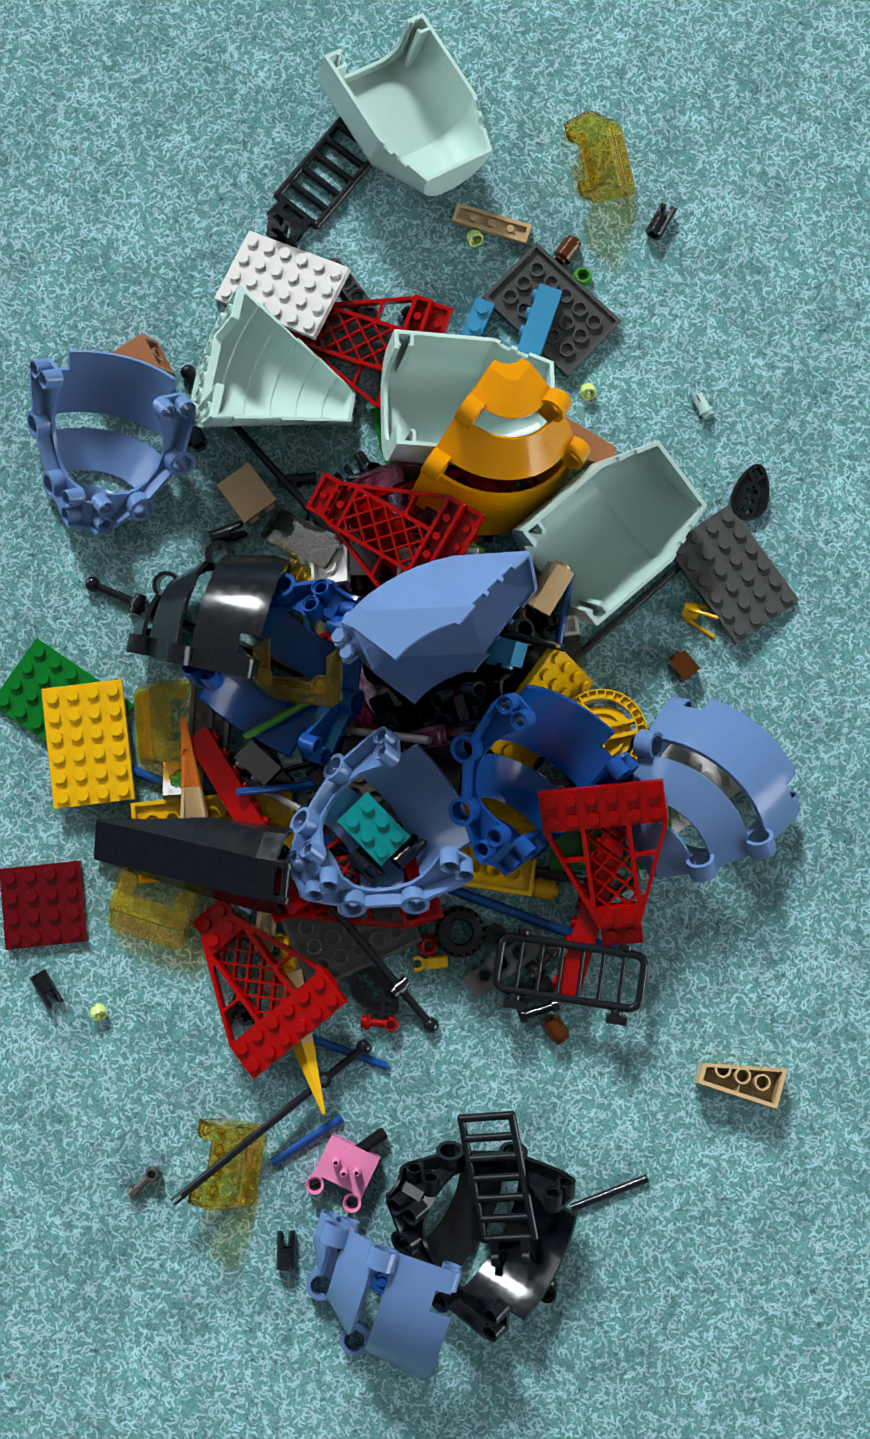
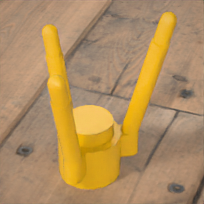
[681,601,718,639]

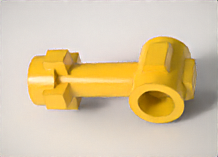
[274,933,296,972]

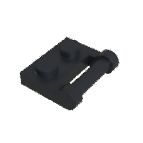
[266,205,301,248]
[513,975,560,1023]

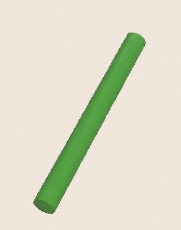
[242,694,317,741]

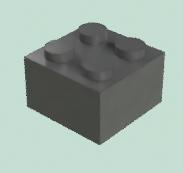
[234,738,282,786]

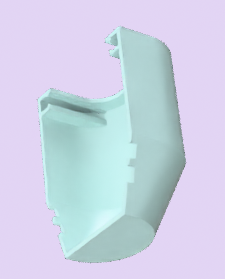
[318,13,492,196]
[380,329,555,466]
[511,441,707,626]

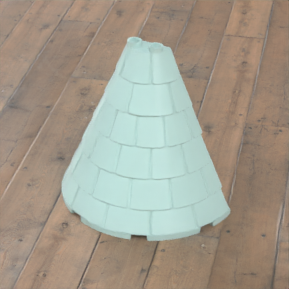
[190,285,357,428]

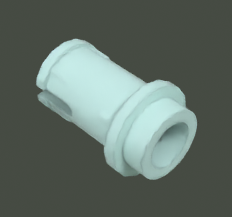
[691,392,713,419]

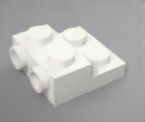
[308,544,350,585]

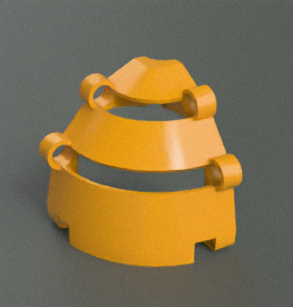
[408,358,591,535]

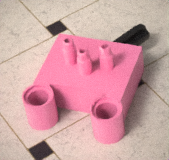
[305,1128,388,1213]

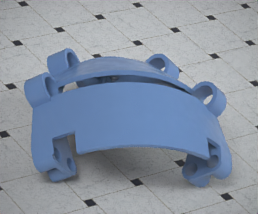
[27,350,196,536]
[625,697,800,882]
[285,726,474,918]
[306,1209,462,1379]

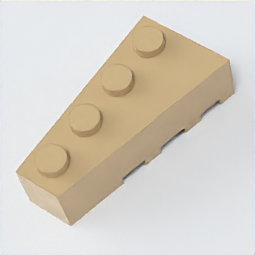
[693,1063,788,1109]

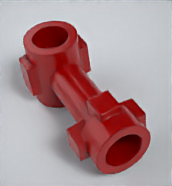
[360,1014,399,1033]

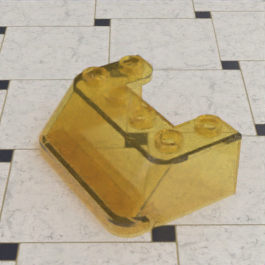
[563,110,636,203]
[133,679,199,766]
[108,869,202,949]
[188,1118,265,1211]

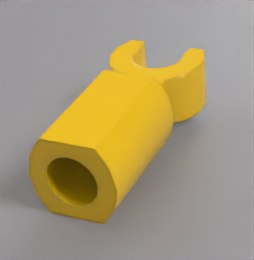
[413,954,448,972]

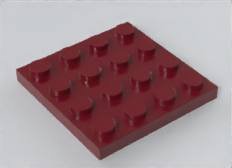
[0,860,88,950]

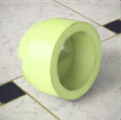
[466,229,483,247]
[580,383,596,400]
[90,1003,108,1021]

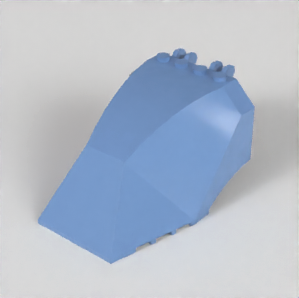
[331,551,538,705]

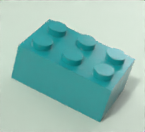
[336,792,411,866]

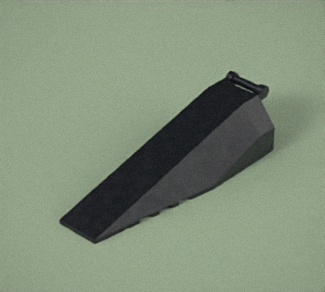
[94,817,293,915]

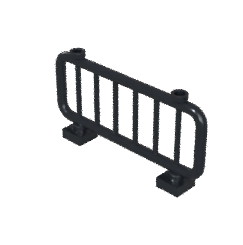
[492,929,649,1026]

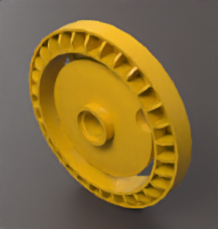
[572,689,648,761]

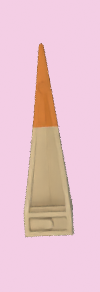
[180,716,208,818]

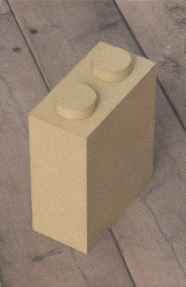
[217,462,278,527]
[527,560,574,616]

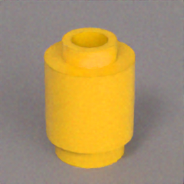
[532,877,559,900]

